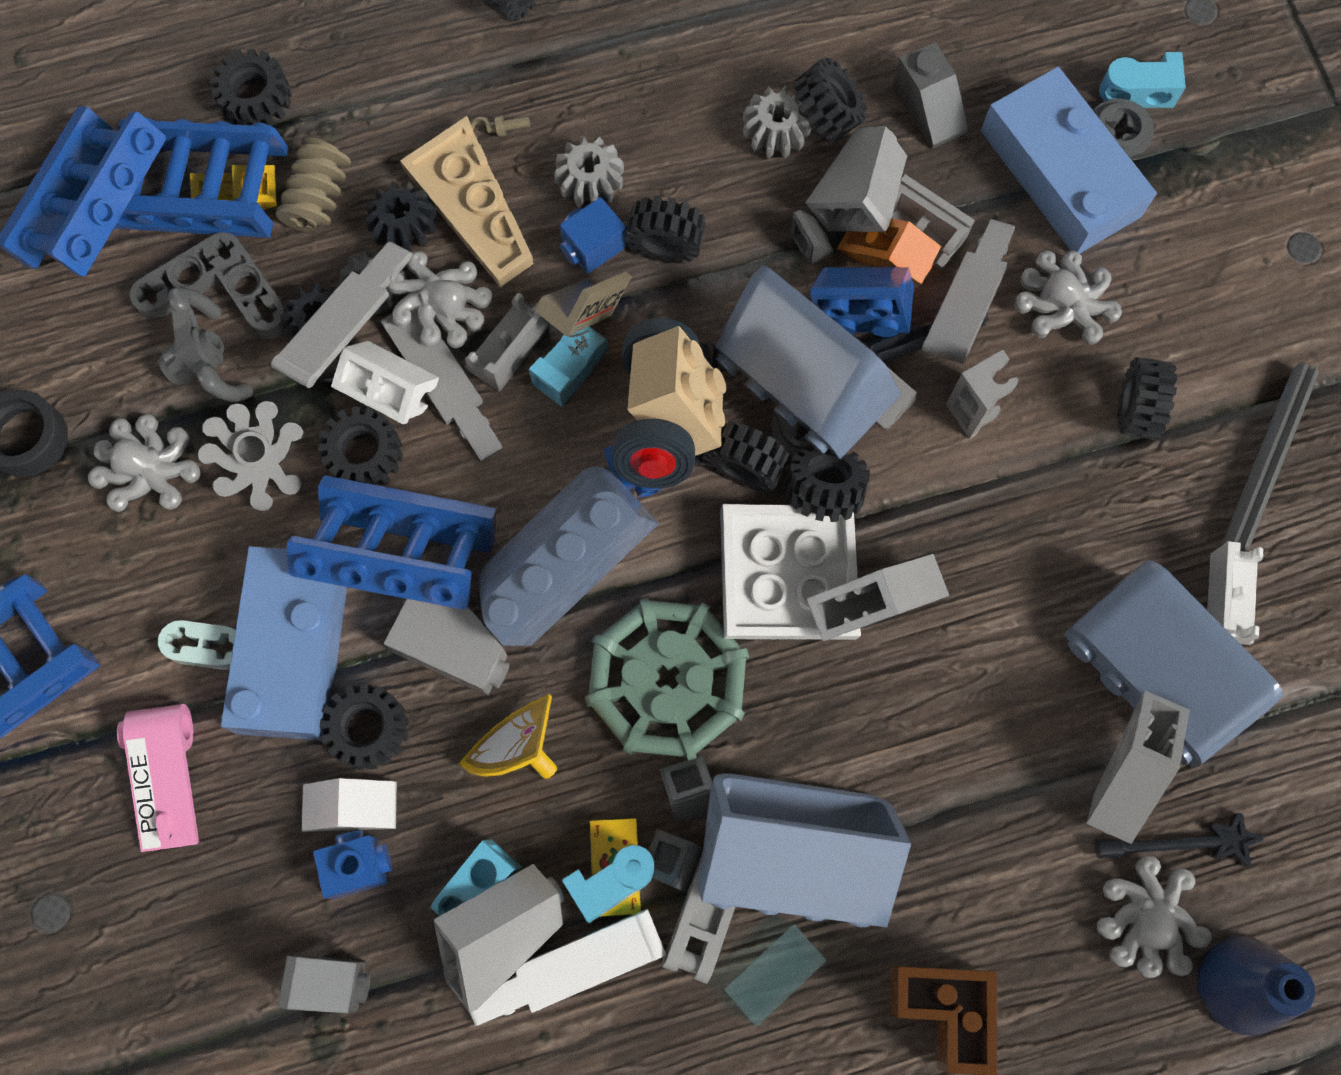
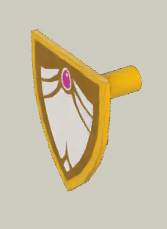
[459,694,557,779]

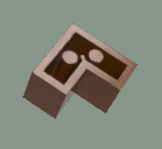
[889,965,998,1075]

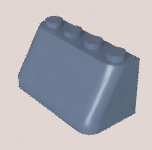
[715,265,901,459]
[478,466,659,646]
[1063,560,1283,768]
[699,774,911,927]

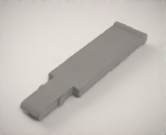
[922,219,1015,364]
[271,242,412,388]
[380,309,503,461]

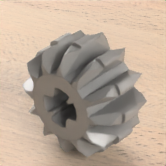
[743,86,812,159]
[554,135,624,208]

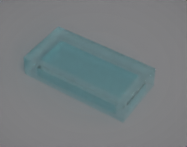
[724,924,827,1027]

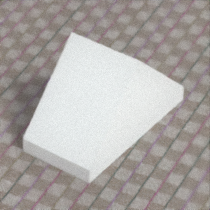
[302,778,397,832]

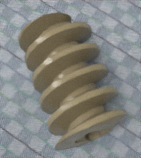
[276,137,351,233]

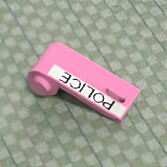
[117,704,199,852]

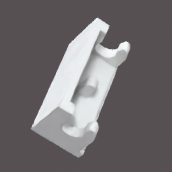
[331,341,439,424]
[1207,541,1263,645]

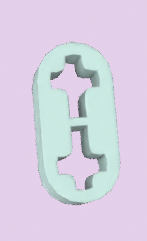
[158,620,236,670]

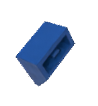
[810,267,914,337]

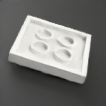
[720,504,861,640]

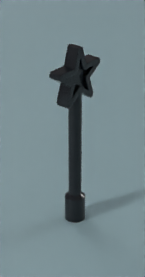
[1095,813,1264,866]

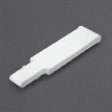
[470,909,666,1026]

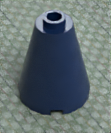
[1197,937,1315,1036]

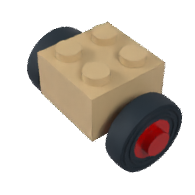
[612,318,726,489]

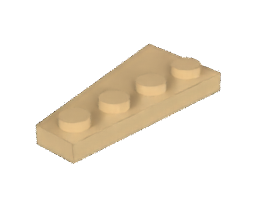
[400,116,534,287]

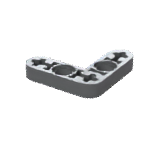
[130,232,287,339]

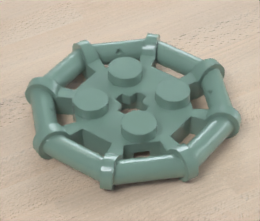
[585,597,750,761]

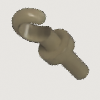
[470,115,530,139]

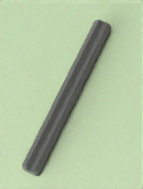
[1222,362,1319,552]

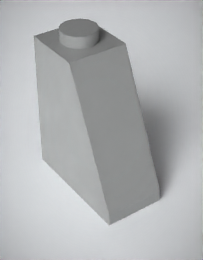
[806,126,907,232]
[807,554,949,641]
[384,599,509,696]
[1087,690,1190,844]
[434,864,564,1014]

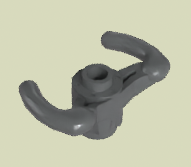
[159,287,253,402]

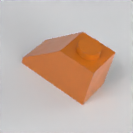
[837,218,941,284]

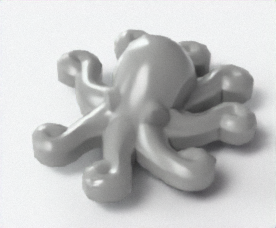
[1014,250,1122,345]
[386,251,492,348]
[198,401,303,511]
[88,414,201,512]
[1097,856,1212,978]

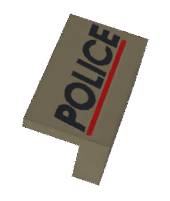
[535,271,632,337]

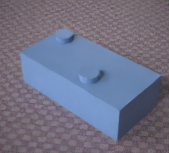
[981,66,1157,253]
[221,546,347,741]

